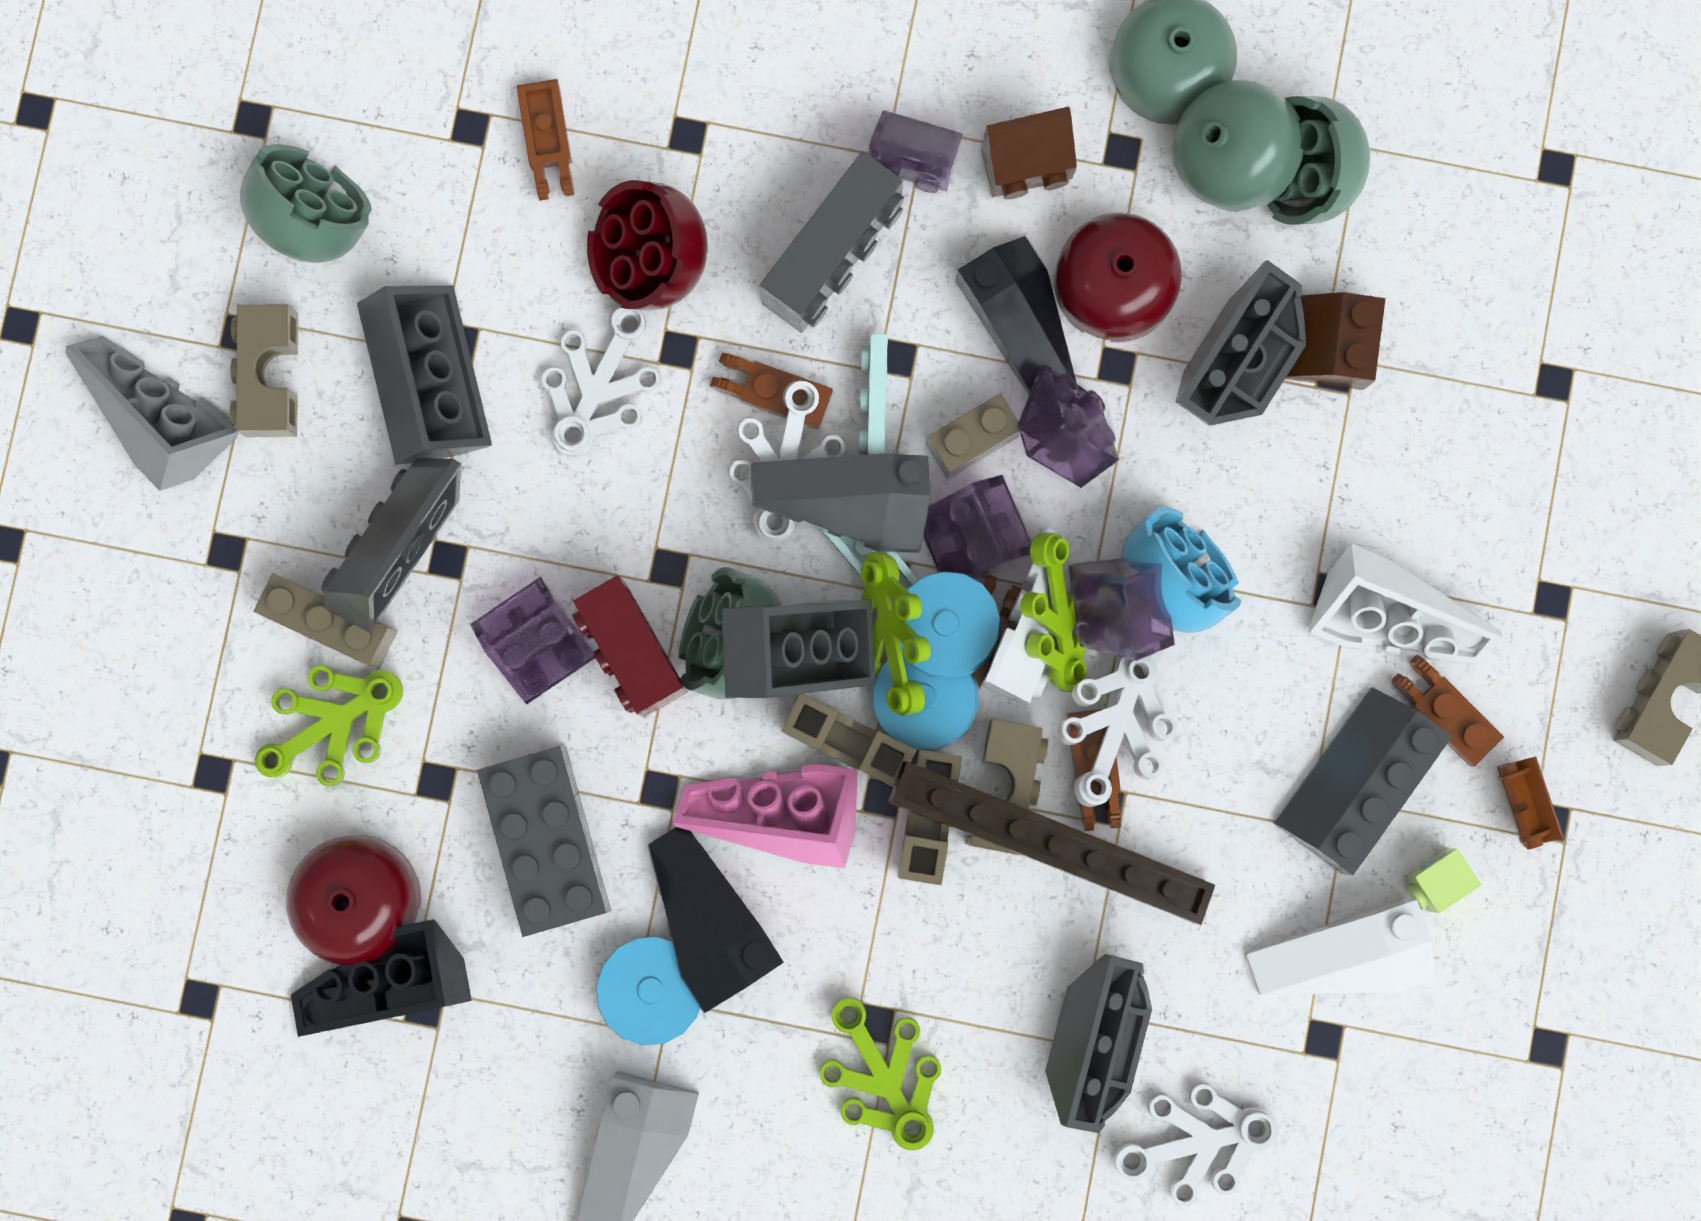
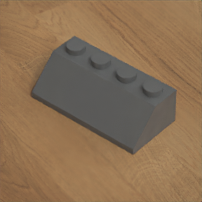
[357,286,492,465]
[321,458,461,633]
[1273,687,1453,875]

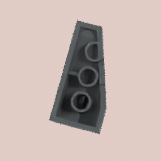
[751,454,930,553]

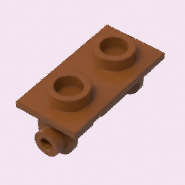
[1497,756,1564,850]

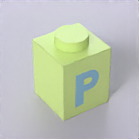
[1404,848,1482,913]

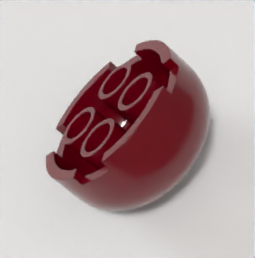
[587,180,708,310]
[1054,213,1182,342]
[286,835,421,965]

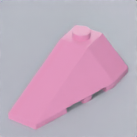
[672,764,858,868]

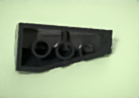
[955,236,1080,420]
[647,827,784,1013]
[291,919,472,1037]

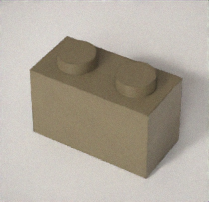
[926,393,1023,479]

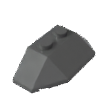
[1175,260,1306,426]
[1045,954,1152,1133]

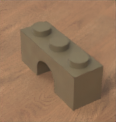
[230,304,298,437]
[253,573,398,669]
[1613,629,1701,766]
[781,694,916,787]
[967,719,1048,855]
[897,750,962,886]

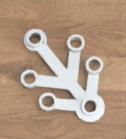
[541,307,661,456]
[728,380,845,543]
[1057,651,1177,807]
[1114,1082,1278,1206]

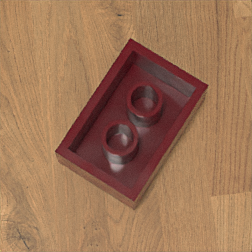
[571,575,688,717]

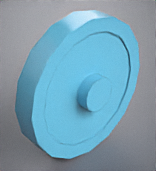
[900,572,1001,679]
[873,654,979,749]
[596,937,700,1045]

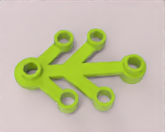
[1020,532,1107,693]
[861,551,931,716]
[255,665,403,786]
[820,997,941,1150]

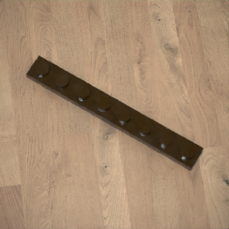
[888,761,1215,925]

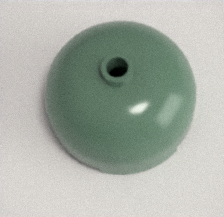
[1109,0,1237,124]
[1173,80,1304,212]
[1267,96,1370,225]
[240,144,372,263]
[678,567,781,699]

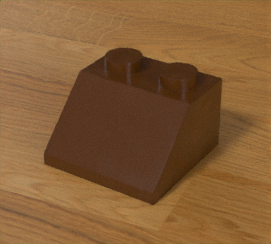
[981,106,1077,200]
[1285,292,1386,390]

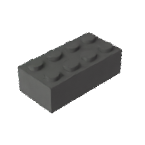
[759,150,904,333]
[722,600,876,698]
[477,746,611,937]

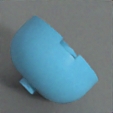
[1121,506,1241,633]

